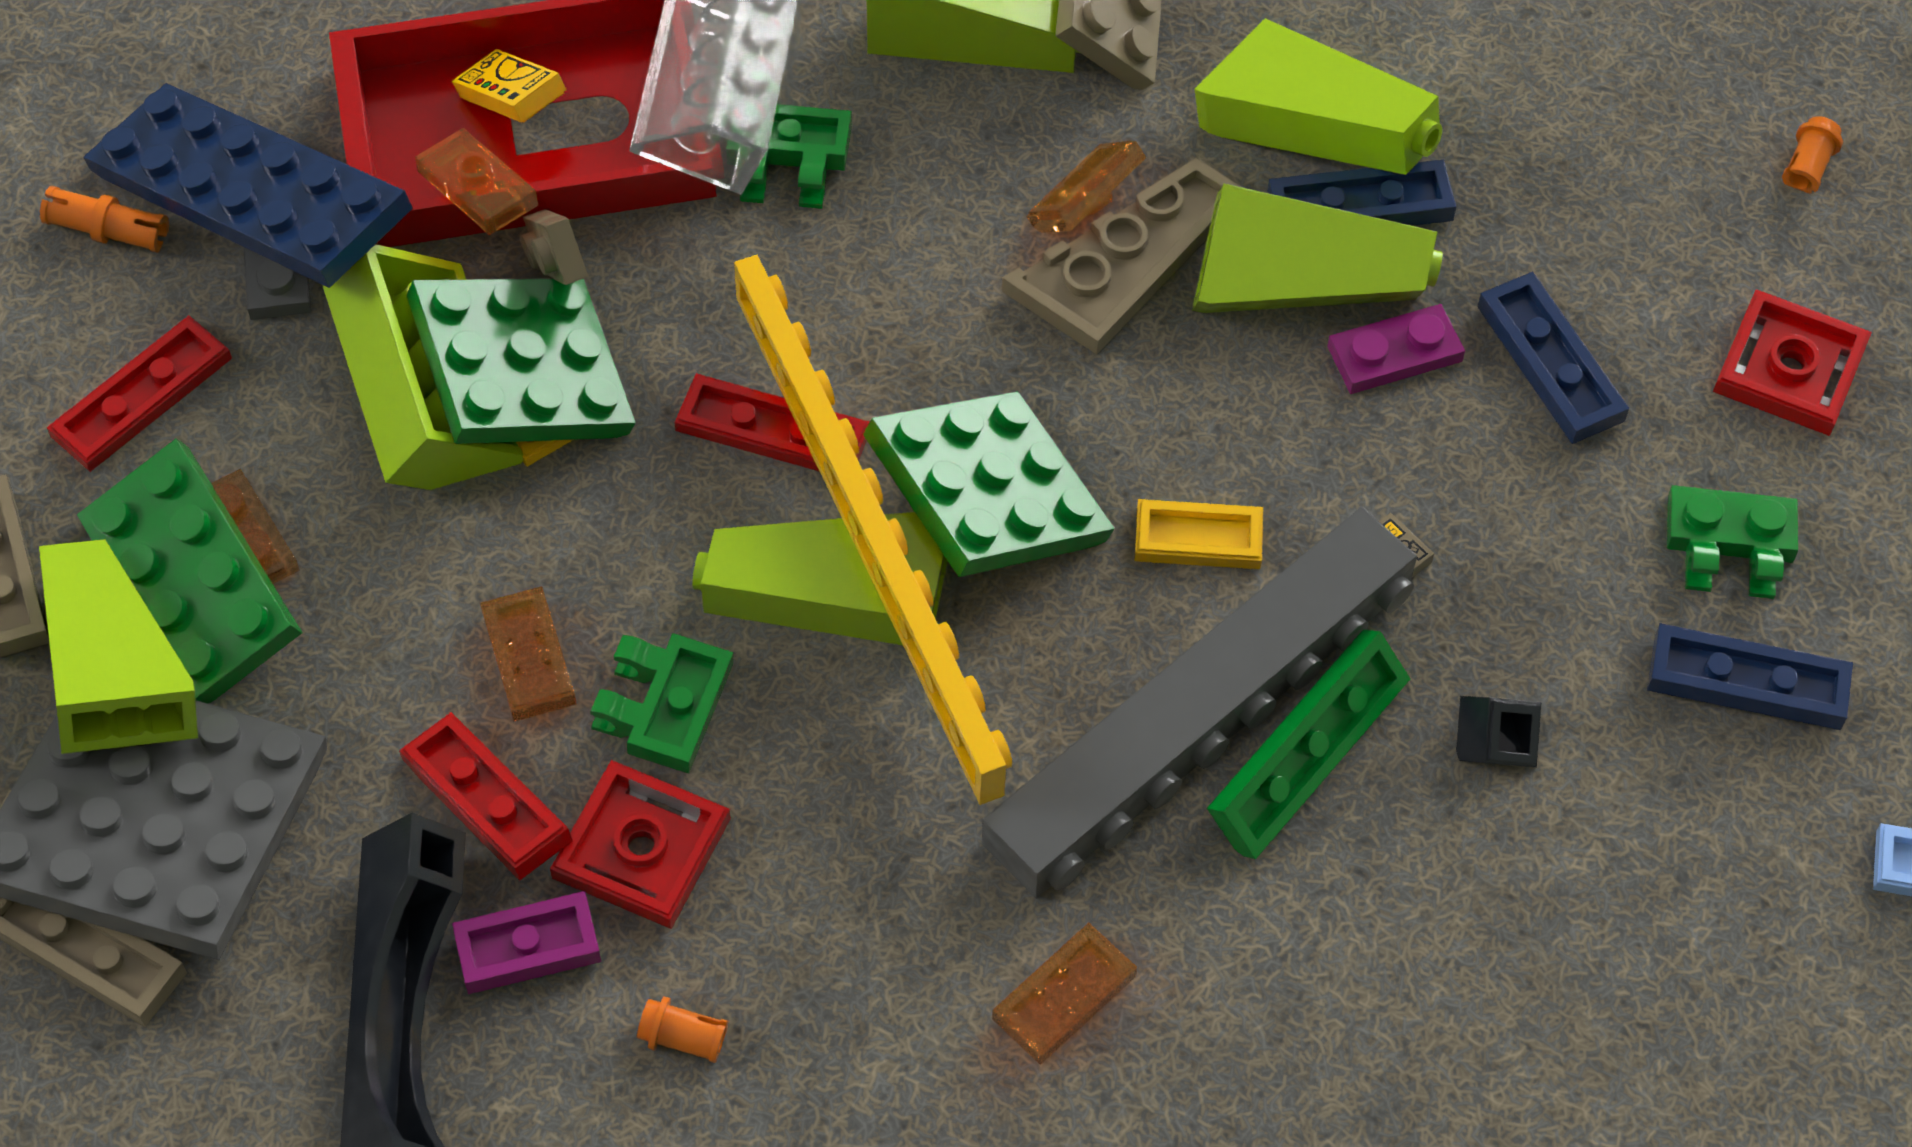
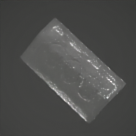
[629,0,798,195]

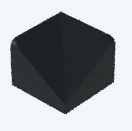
[1456,696,1542,768]

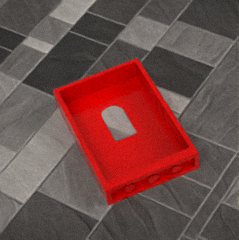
[329,0,725,247]

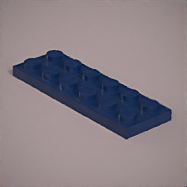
[83,83,413,288]

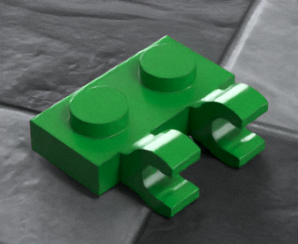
[727,101,852,209]
[1667,485,1798,599]
[590,633,734,774]

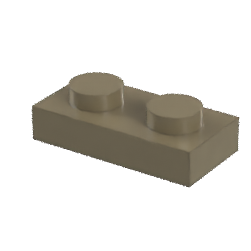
[520,209,589,285]

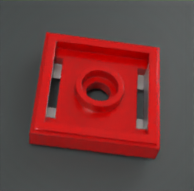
[1713,289,1872,436]
[550,760,731,929]

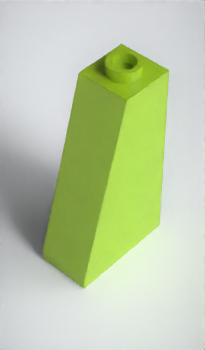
[866,0,1080,73]
[1194,18,1442,175]
[1192,183,1443,313]
[692,512,948,645]
[39,539,198,754]

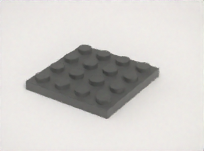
[0,700,327,960]

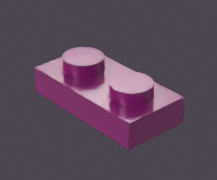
[1327,304,1465,394]
[452,891,602,994]

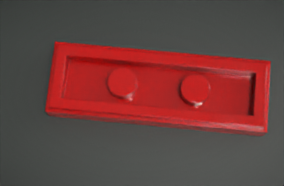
[46,315,232,472]
[674,373,869,472]
[399,712,573,881]

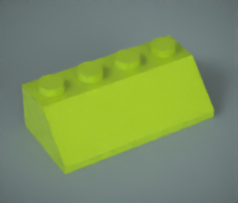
[323,244,524,490]

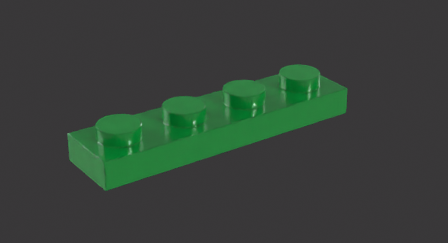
[1206,629,1411,859]

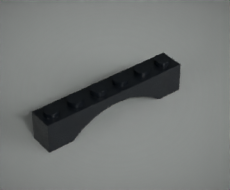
[340,813,466,1147]

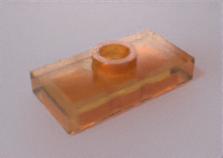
[415,128,538,235]
[1026,141,1147,233]
[480,586,577,722]
[992,922,1137,1065]

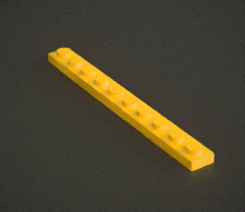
[734,254,1012,805]

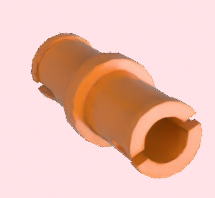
[40,186,169,253]

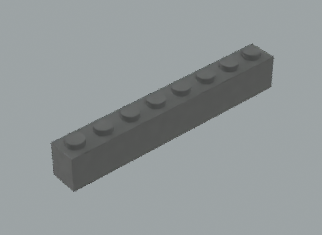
[982,506,1417,899]

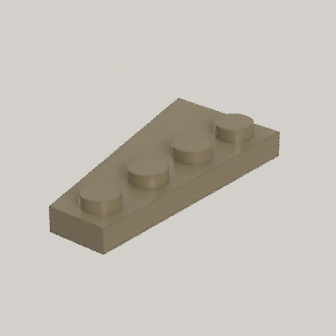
[1002,158,1241,355]

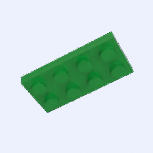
[77,438,303,704]

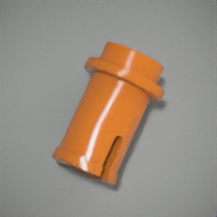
[1782,116,1843,194]
[637,996,729,1063]

